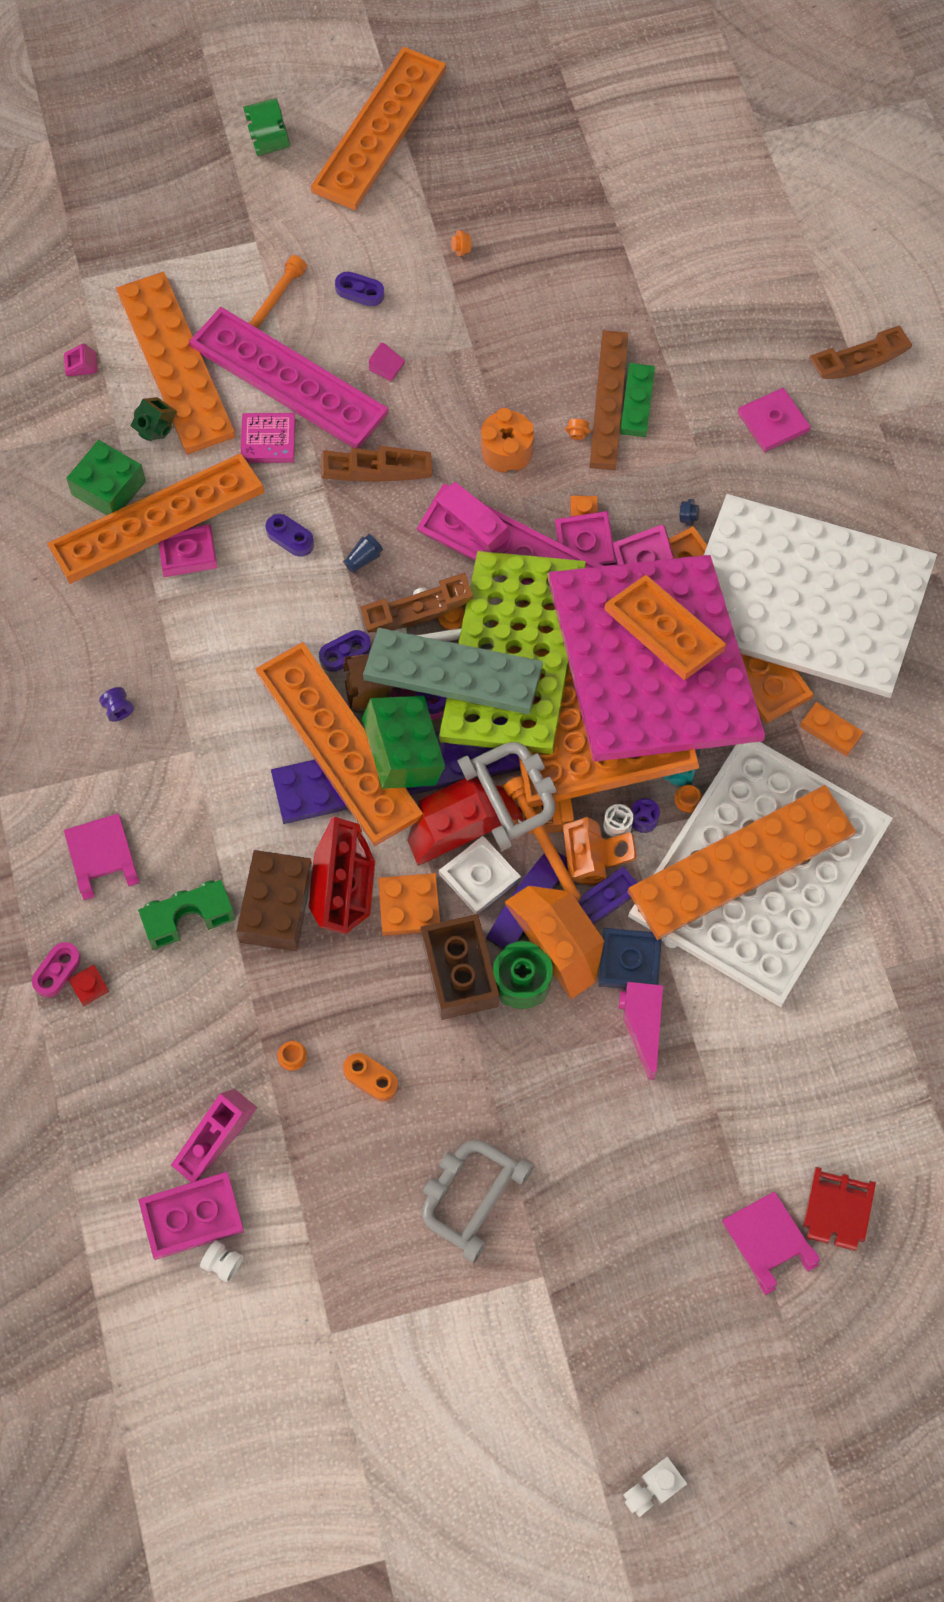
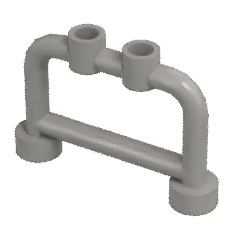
[457,742,557,851]
[422,1140,534,1264]

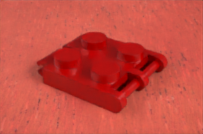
[802,1166,876,1251]

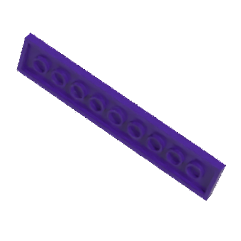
[271,717,521,824]

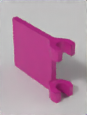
[63,813,140,901]
[722,1191,820,1296]

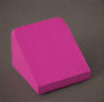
[369,342,405,382]
[64,343,98,376]

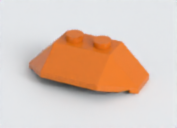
[504,886,604,1000]

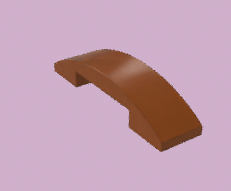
[809,325,912,379]
[360,573,473,633]

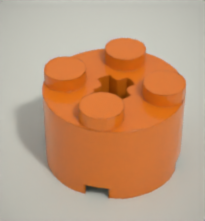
[481,408,534,473]

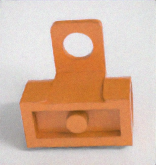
[563,817,637,885]

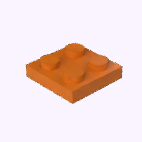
[378,873,440,936]

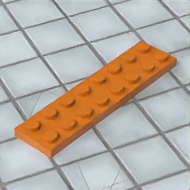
[311,46,446,211]
[116,271,235,455]
[47,453,265,584]
[669,526,814,724]
[255,642,423,847]
[627,785,856,940]

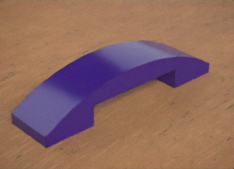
[486,852,568,950]

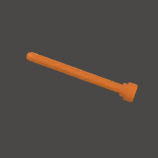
[249,255,307,329]
[503,776,581,902]

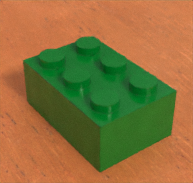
[362,696,445,789]

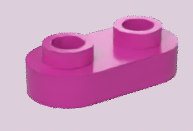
[32,942,81,998]

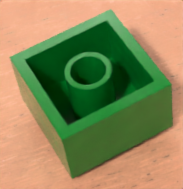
[66,440,146,515]

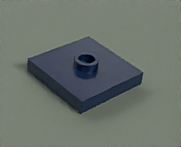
[599,928,662,989]

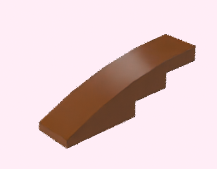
[321,445,432,482]

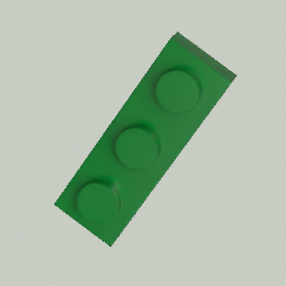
[620,363,655,437]

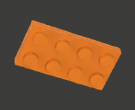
[604,575,726,681]

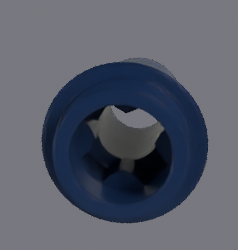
[343,534,383,573]

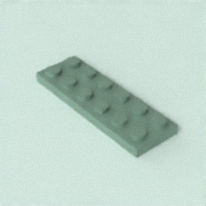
[363,628,543,715]

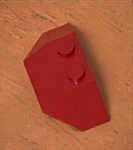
[407,777,522,866]
[308,816,375,934]

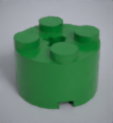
[243,98,290,157]
[493,941,553,1009]

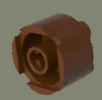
[343,653,392,712]

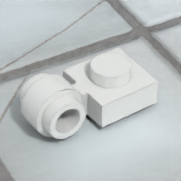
[623,1457,687,1517]

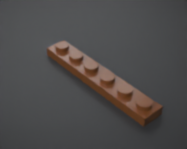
[589,330,628,470]

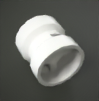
[603,804,633,838]
[200,1240,243,1283]

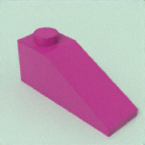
[435,482,511,552]
[618,982,663,1080]
[171,1089,258,1183]

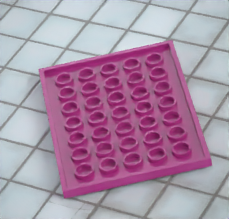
[548,555,765,762]

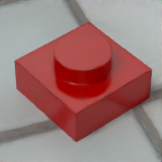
[68,965,109,1006]

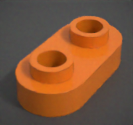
[343,1053,398,1101]

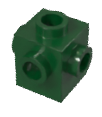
[130,397,177,441]

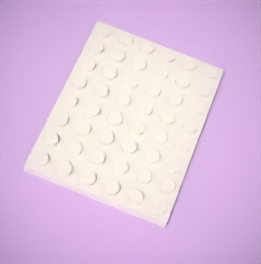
[704,494,937,698]
[628,742,893,1007]

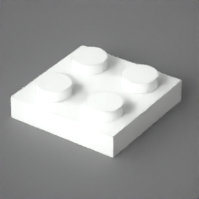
[439,836,521,914]

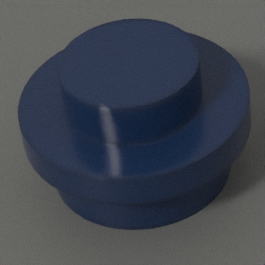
[679,499,700,526]

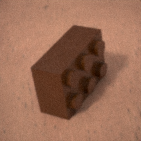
[236,850,313,951]
[421,914,499,1020]

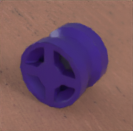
[99,687,134,722]
[631,798,660,833]

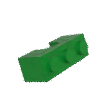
[138,880,235,950]

